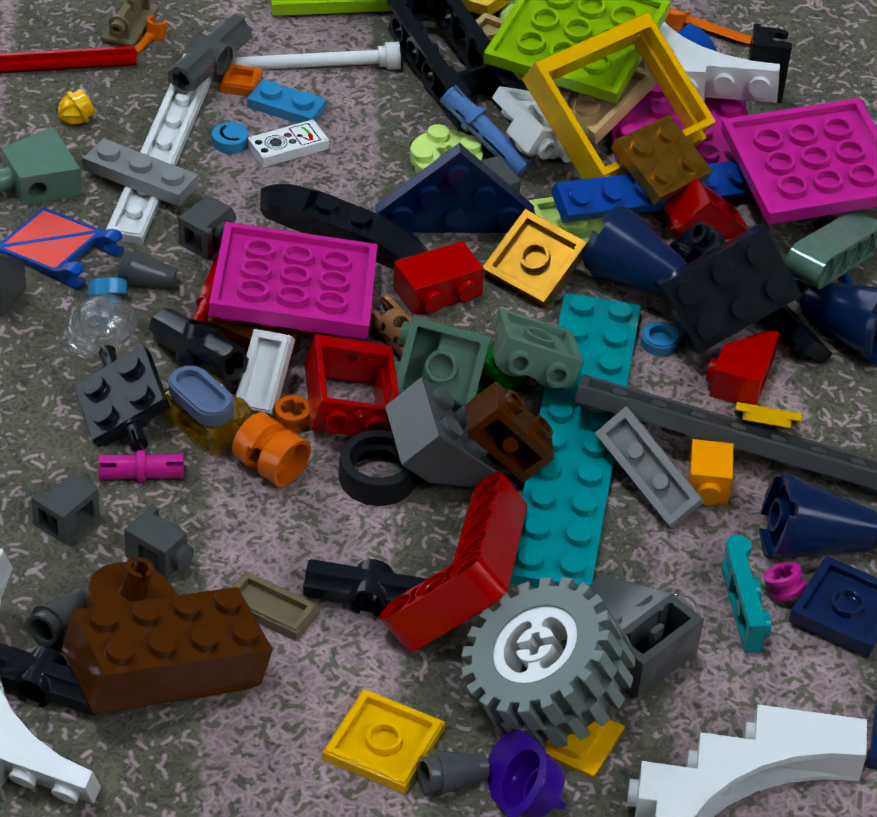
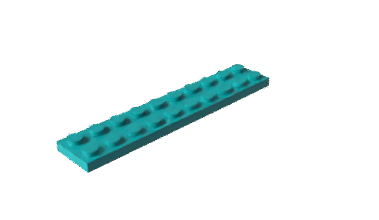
[510,293,641,588]

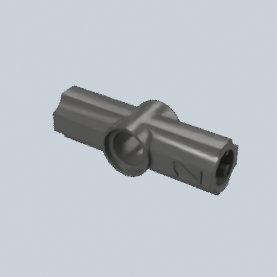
[168,14,252,95]

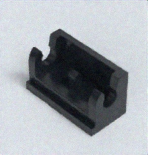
[748,24,792,103]

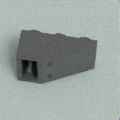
[385,377,519,490]
[565,574,704,699]

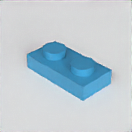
[247,79,327,123]

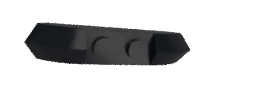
[260,184,428,270]

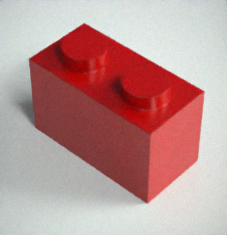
[393,241,484,315]

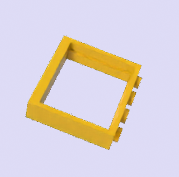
[522,12,716,179]

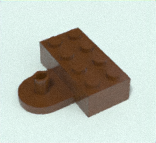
[62,557,273,714]

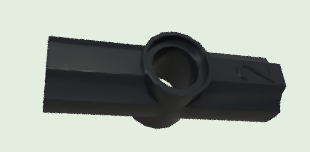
[148,308,249,381]
[303,559,427,617]
[0,643,100,716]

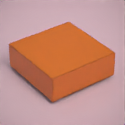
[220,64,263,96]

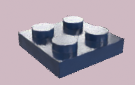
[789,556,877,657]

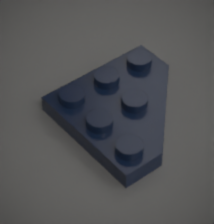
[375,143,535,233]

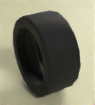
[338,430,417,506]

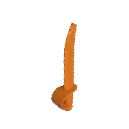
[665,8,752,45]

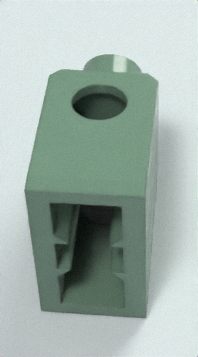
[0,127,82,205]

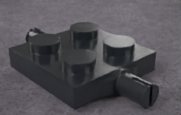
[74,345,171,452]

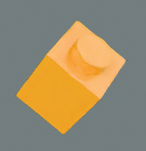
[687,439,734,506]

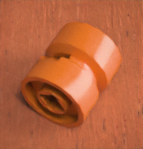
[232,412,311,488]

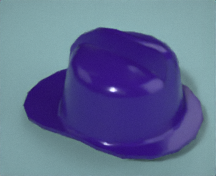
[487,730,567,817]

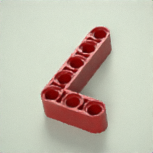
[380,471,527,652]

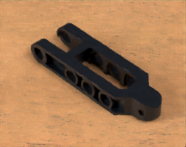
[386,0,526,135]

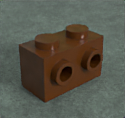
[465,381,554,482]

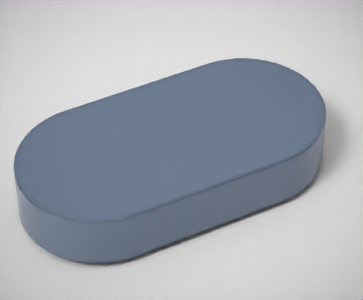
[168,366,235,426]

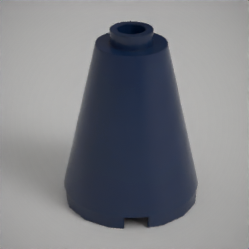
[583,206,688,296]
[800,283,877,365]
[759,474,877,558]

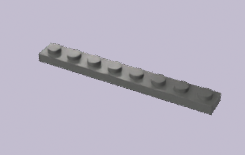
[575,374,877,495]

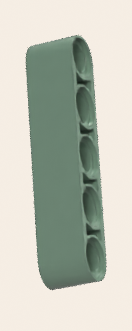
[785,211,877,289]

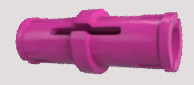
[99,450,184,483]

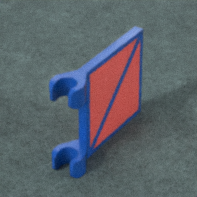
[0,207,124,290]

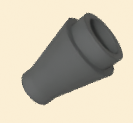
[118,249,177,290]
[28,588,87,646]
[417,750,489,797]

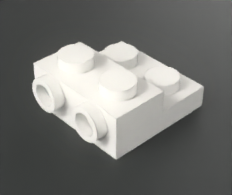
[492,86,587,163]

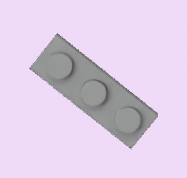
[83,138,199,207]
[595,406,705,528]

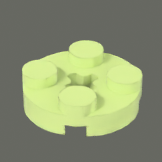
[410,124,483,173]

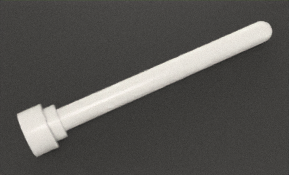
[232,42,401,70]

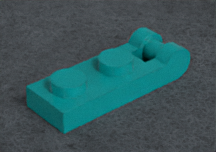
[721,535,771,653]

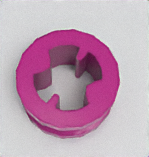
[763,562,807,601]

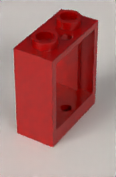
[304,334,399,436]

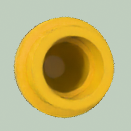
[58,89,96,125]

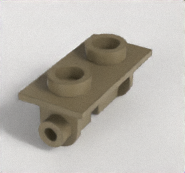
[100,0,159,46]

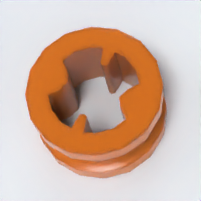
[275,395,310,433]

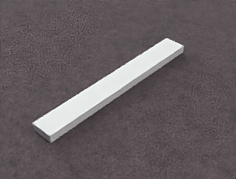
[106,54,215,245]

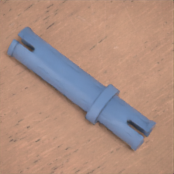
[440,85,533,177]

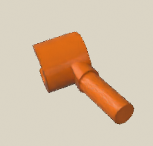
[134,15,167,55]

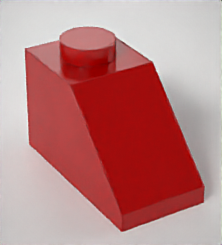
[663,178,749,240]
[705,330,780,405]

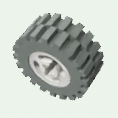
[461,577,635,749]

